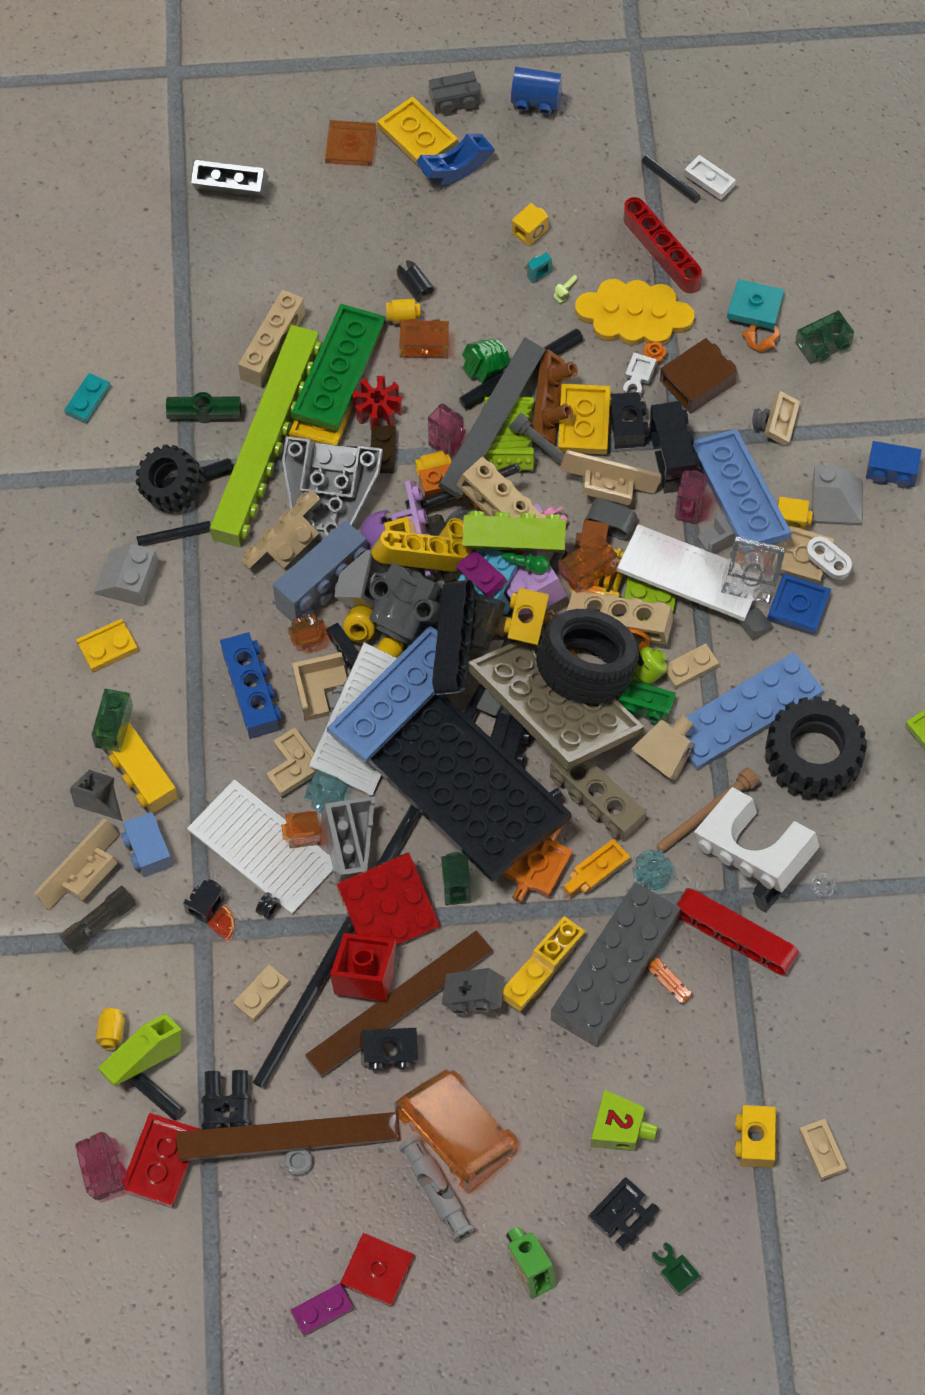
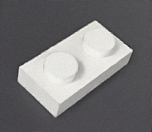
[684,155,736,200]

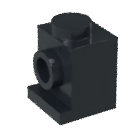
[183,879,224,925]

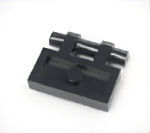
[588,1177,660,1250]

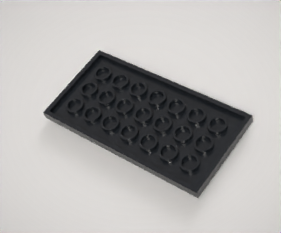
[368,694,572,881]

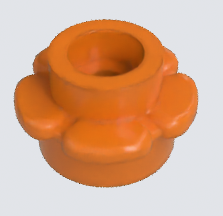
[643,342,667,364]

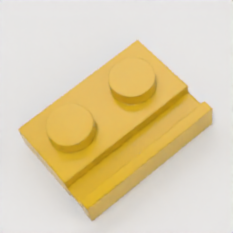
[76,618,138,673]

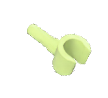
[553,275,578,303]

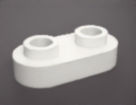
[807,536,852,579]

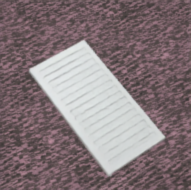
[616,524,764,621]
[308,643,397,796]
[187,779,333,915]

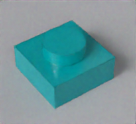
[527,252,552,284]

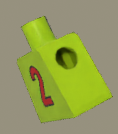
[591,1090,658,1151]

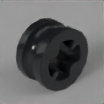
[255,892,280,919]

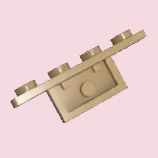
[560,450,661,506]
[241,490,320,569]
[34,818,119,910]

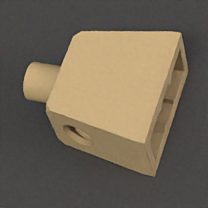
[632,714,695,781]

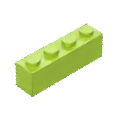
[462,511,566,553]

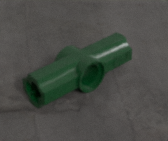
[166,392,241,423]

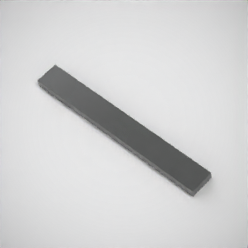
[438,337,545,499]

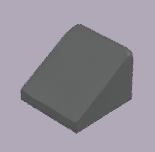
[738,608,773,641]

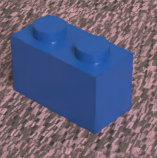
[866,441,922,487]

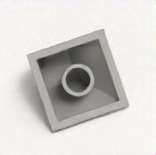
[811,465,862,526]
[334,550,391,610]

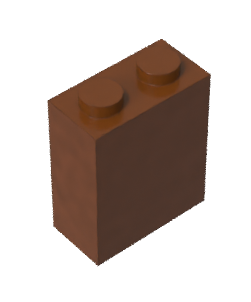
[660,338,737,414]

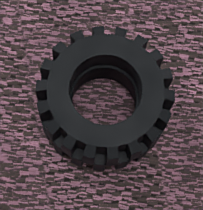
[135,444,205,513]

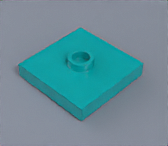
[727,279,785,329]

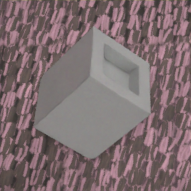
[697,513,736,554]

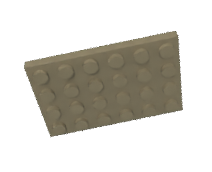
[468,629,644,770]

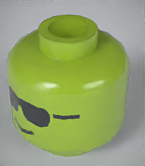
[632,647,667,685]

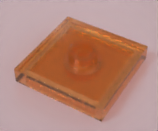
[325,120,376,166]

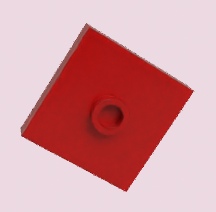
[340,1233,414,1307]

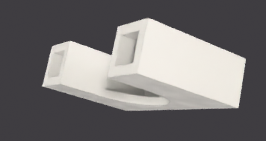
[694,787,820,893]

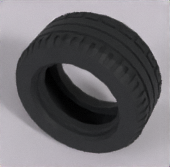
[536,609,639,704]

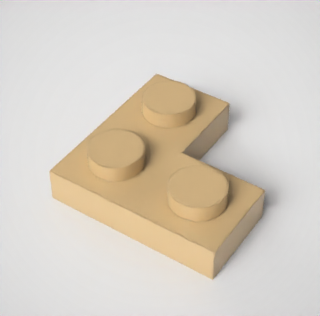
[266,727,320,797]

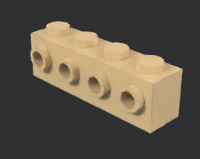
[456,456,546,552]

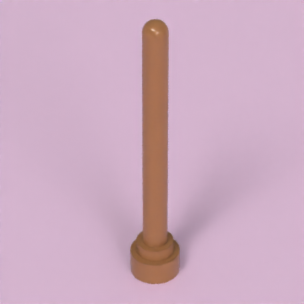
[656,767,760,852]

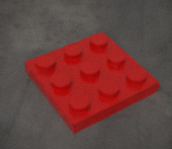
[335,852,440,945]

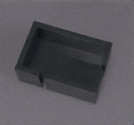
[649,401,699,494]

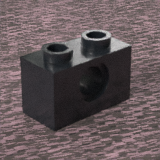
[610,392,649,449]
[360,1028,418,1070]

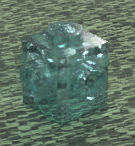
[304,769,349,813]
[632,850,673,890]

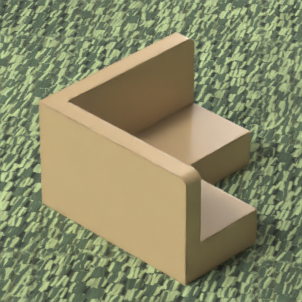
[292,652,347,721]

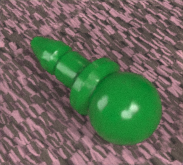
[501,553,550,575]

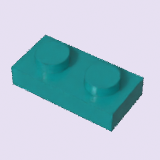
[64,373,111,424]

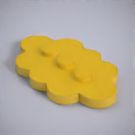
[575,279,695,345]

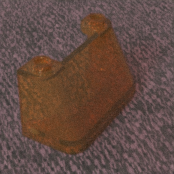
[395,1069,518,1195]

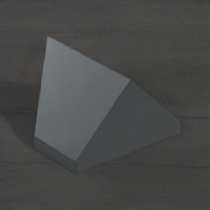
[70,770,123,821]

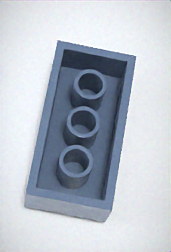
[273,520,368,626]

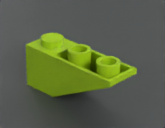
[98,1013,182,1087]

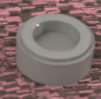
[284,1150,312,1177]

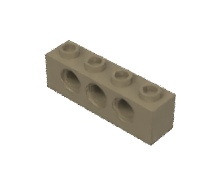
[550,759,646,842]

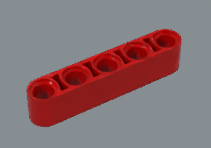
[623,197,702,293]
[676,888,799,975]

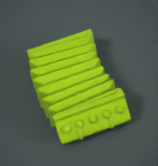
[483,397,534,472]

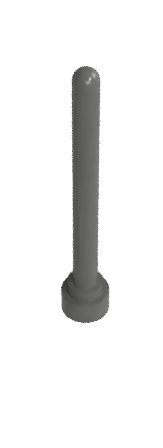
[509,413,583,482]

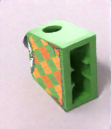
[506,1227,556,1299]

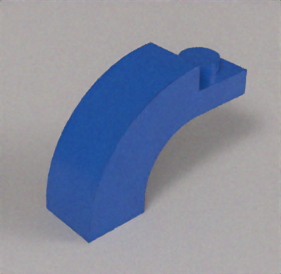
[416,134,495,185]

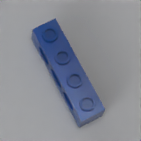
[220,632,282,739]

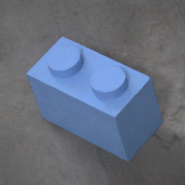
[121,812,173,878]

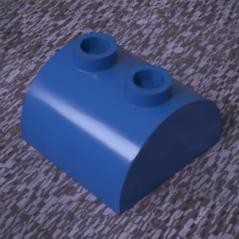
[511,66,562,114]

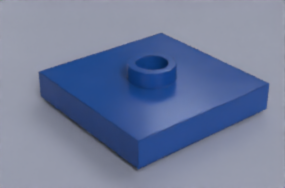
[767,573,831,635]

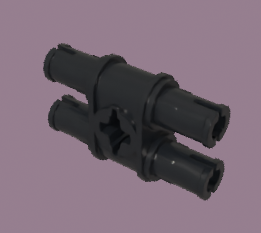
[201,1070,253,1130]

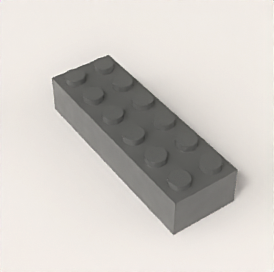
[551,882,681,1048]

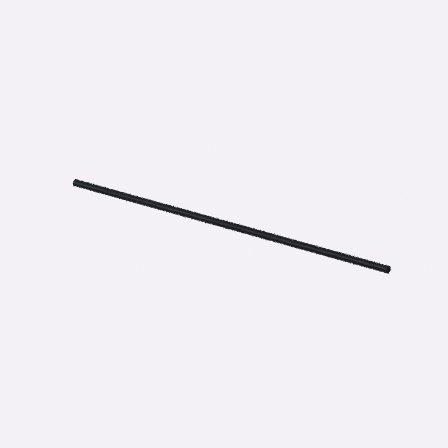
[253,551,568,1089]

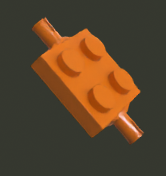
[502,827,573,903]

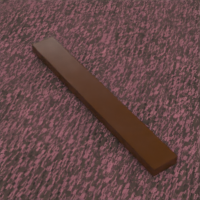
[305,930,493,1078]
[176,1112,398,1162]

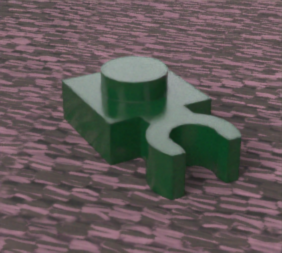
[652,1242,700,1296]

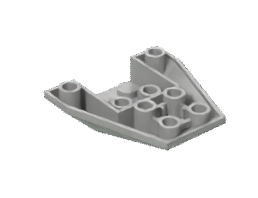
[282,436,383,541]

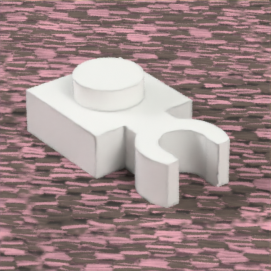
[623,353,657,397]

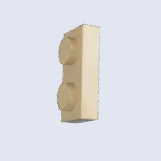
[764,391,800,445]
[664,643,719,690]
[233,964,289,1023]
[799,1118,847,1181]

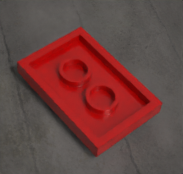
[120,1113,201,1208]

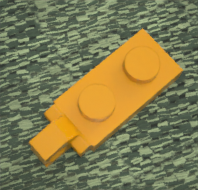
[563,838,631,899]

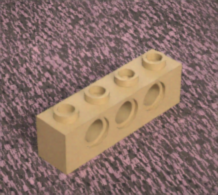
[238,290,305,388]
[567,590,674,645]

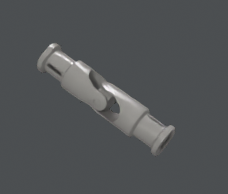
[399,1135,475,1242]

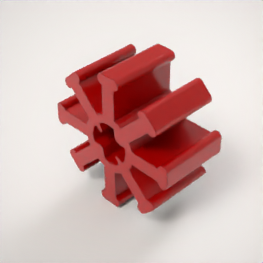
[353,376,403,430]

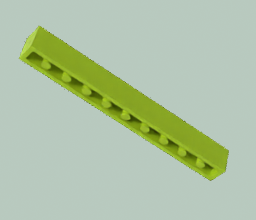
[210,325,322,548]

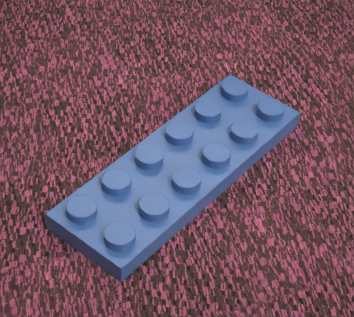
[692,429,791,552]
[327,626,438,763]
[671,652,824,771]

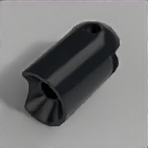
[397,260,435,302]

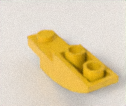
[502,916,585,1012]

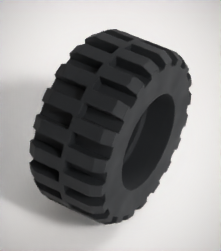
[765,696,867,800]

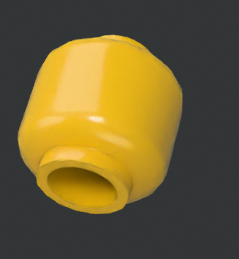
[343,606,378,643]

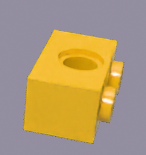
[503,588,549,646]
[735,1105,776,1168]

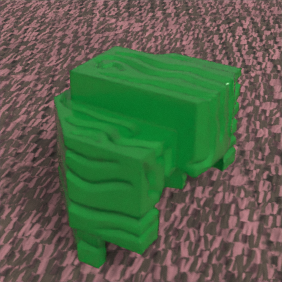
[462,339,510,383]

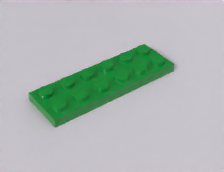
[291,304,386,431]

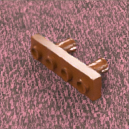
[532,350,578,445]

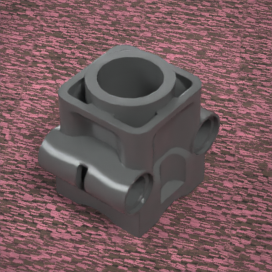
[369,562,443,645]

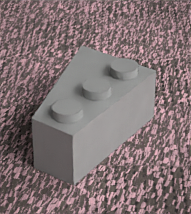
[321,796,376,883]

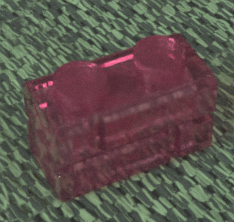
[428,403,466,459]
[674,470,708,525]
[75,1132,127,1201]

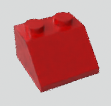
[330,933,396,1001]

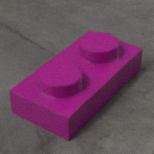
[456,550,508,598]
[290,1283,353,1337]

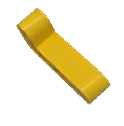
[371,518,472,572]

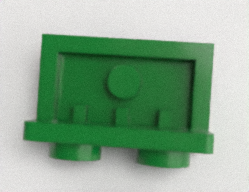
[618,680,676,723]

